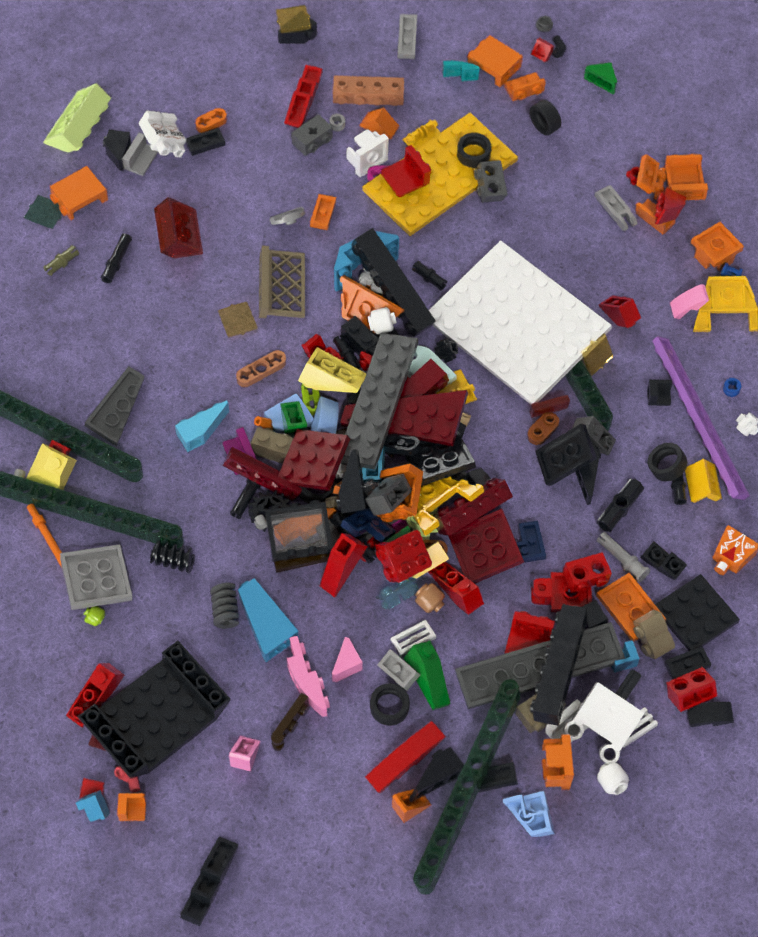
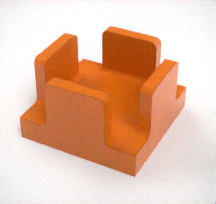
[691,222,744,271]
[542,734,574,790]

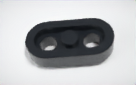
[384,434,421,456]

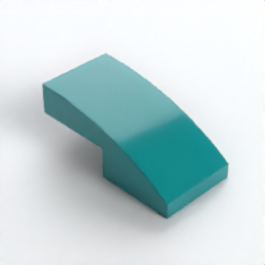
[442,61,479,81]

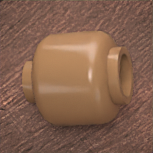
[415,583,445,613]

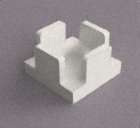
[347,129,389,177]

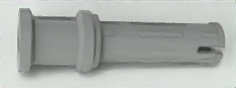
[597,532,650,583]

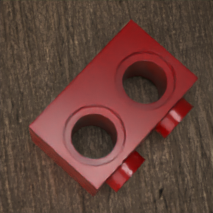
[562,552,612,593]
[666,667,717,712]

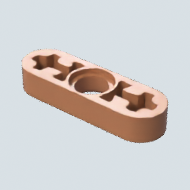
[236,350,286,387]

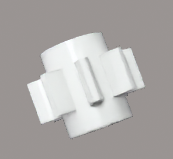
[736,412,758,436]

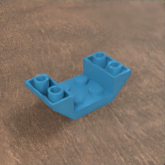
[334,231,399,292]

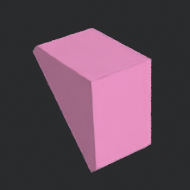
[332,637,362,682]
[229,736,261,772]

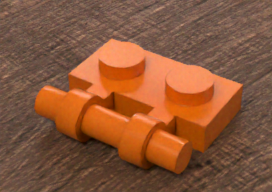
[636,154,667,200]

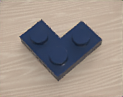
[340,510,396,542]
[517,521,546,563]

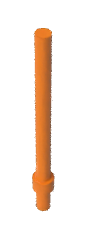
[27,504,62,568]

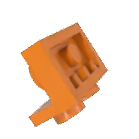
[504,72,546,101]

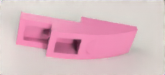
[287,636,330,717]

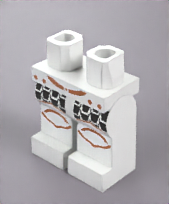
[139,111,186,157]

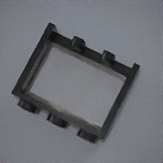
[265,500,333,562]

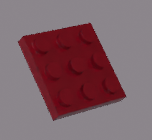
[278,429,350,491]
[449,509,524,584]

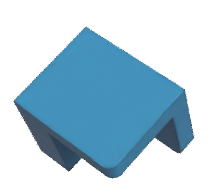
[612,640,640,673]
[76,790,110,822]

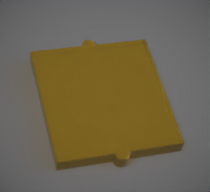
[276,5,311,33]
[218,301,258,338]
[581,333,613,376]

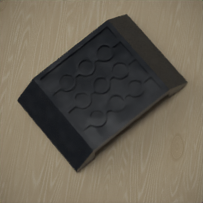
[78,640,231,779]

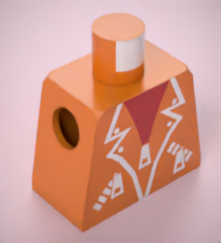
[712,525,758,575]

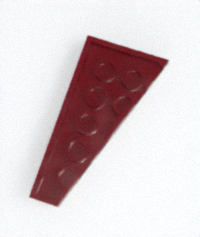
[340,390,468,446]

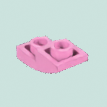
[670,284,709,319]

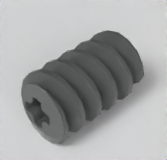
[210,583,239,629]

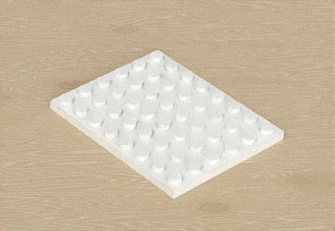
[429,241,612,407]

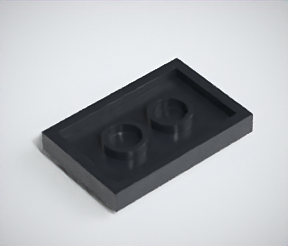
[535,423,597,486]

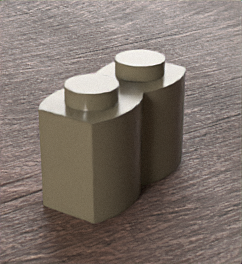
[633,609,675,659]

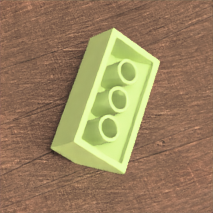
[43,83,111,153]

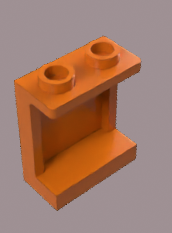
[467,35,523,87]
[664,154,708,200]
[49,166,108,220]
[376,464,423,522]

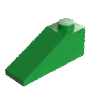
[403,641,450,710]

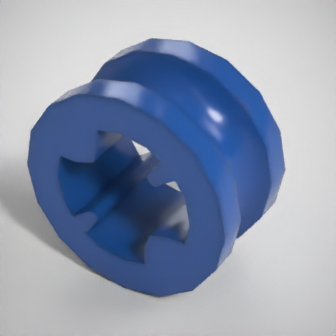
[723,378,741,397]

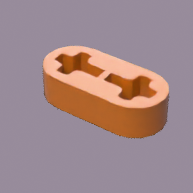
[195,108,227,133]

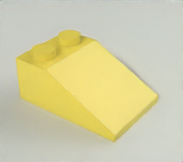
[298,347,367,393]

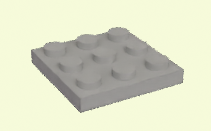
[60,545,132,610]

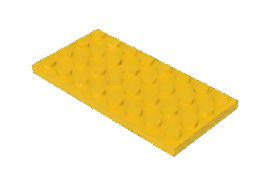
[363,113,518,236]

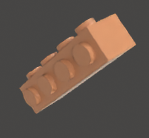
[333,76,404,106]

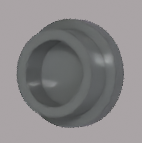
[536,16,553,32]

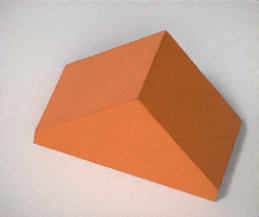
[360,108,399,139]
[392,789,431,823]

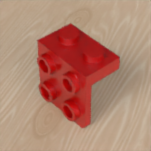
[381,145,432,197]
[375,530,432,583]
[504,611,555,654]

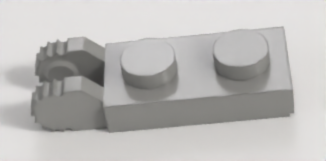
[595,185,637,231]

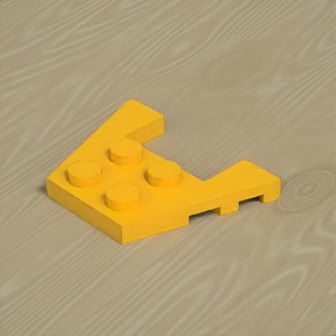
[693,276,758,332]
[413,476,484,536]

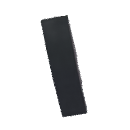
[180,836,239,926]

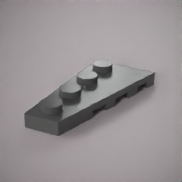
[84,366,145,446]

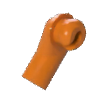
[254,416,273,430]

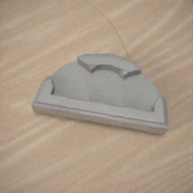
[269,206,305,225]

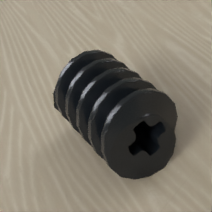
[150,540,195,573]

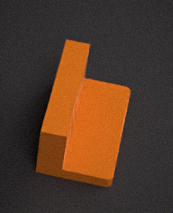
[636,199,675,235]

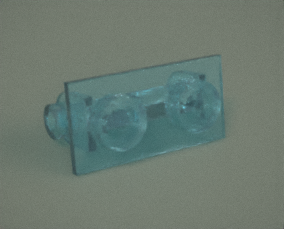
[375,577,419,610]

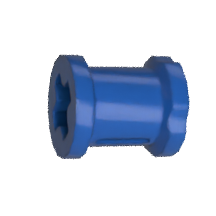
[720,263,743,276]

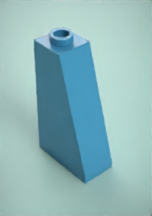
[238,578,299,662]

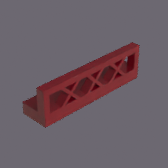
[222,447,302,501]

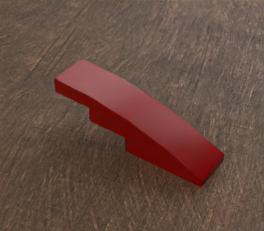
[284,65,323,128]
[365,721,446,793]

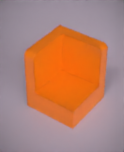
[117,793,146,821]

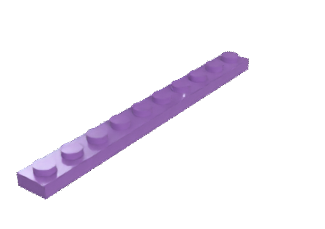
[652,336,750,500]

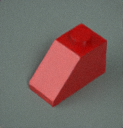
[599,295,641,328]

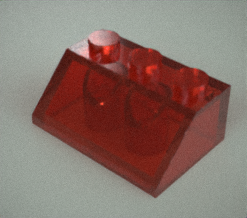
[154,197,203,258]

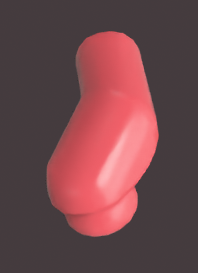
[114,766,141,793]

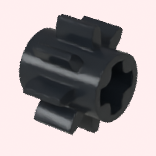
[435,338,458,363]

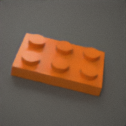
[596,573,666,642]

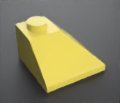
[27,443,77,496]

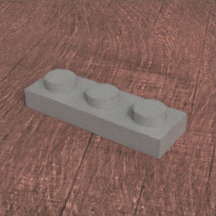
[398,14,417,59]

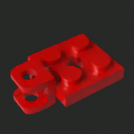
[531,572,592,613]

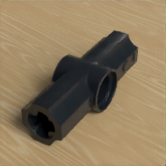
[597,478,644,532]

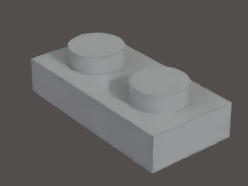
[377,649,420,691]

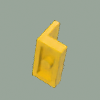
[685,459,722,503]

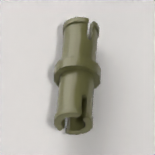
[43,245,79,276]

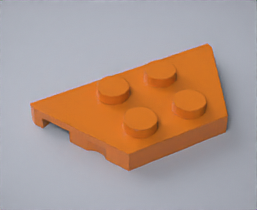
[340,275,405,334]

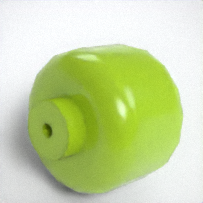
[84,606,106,626]

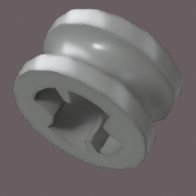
[329,114,345,131]

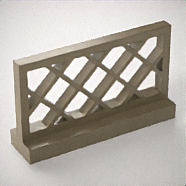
[259,246,305,318]

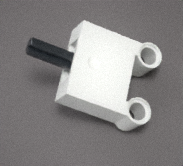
[563,669,644,764]

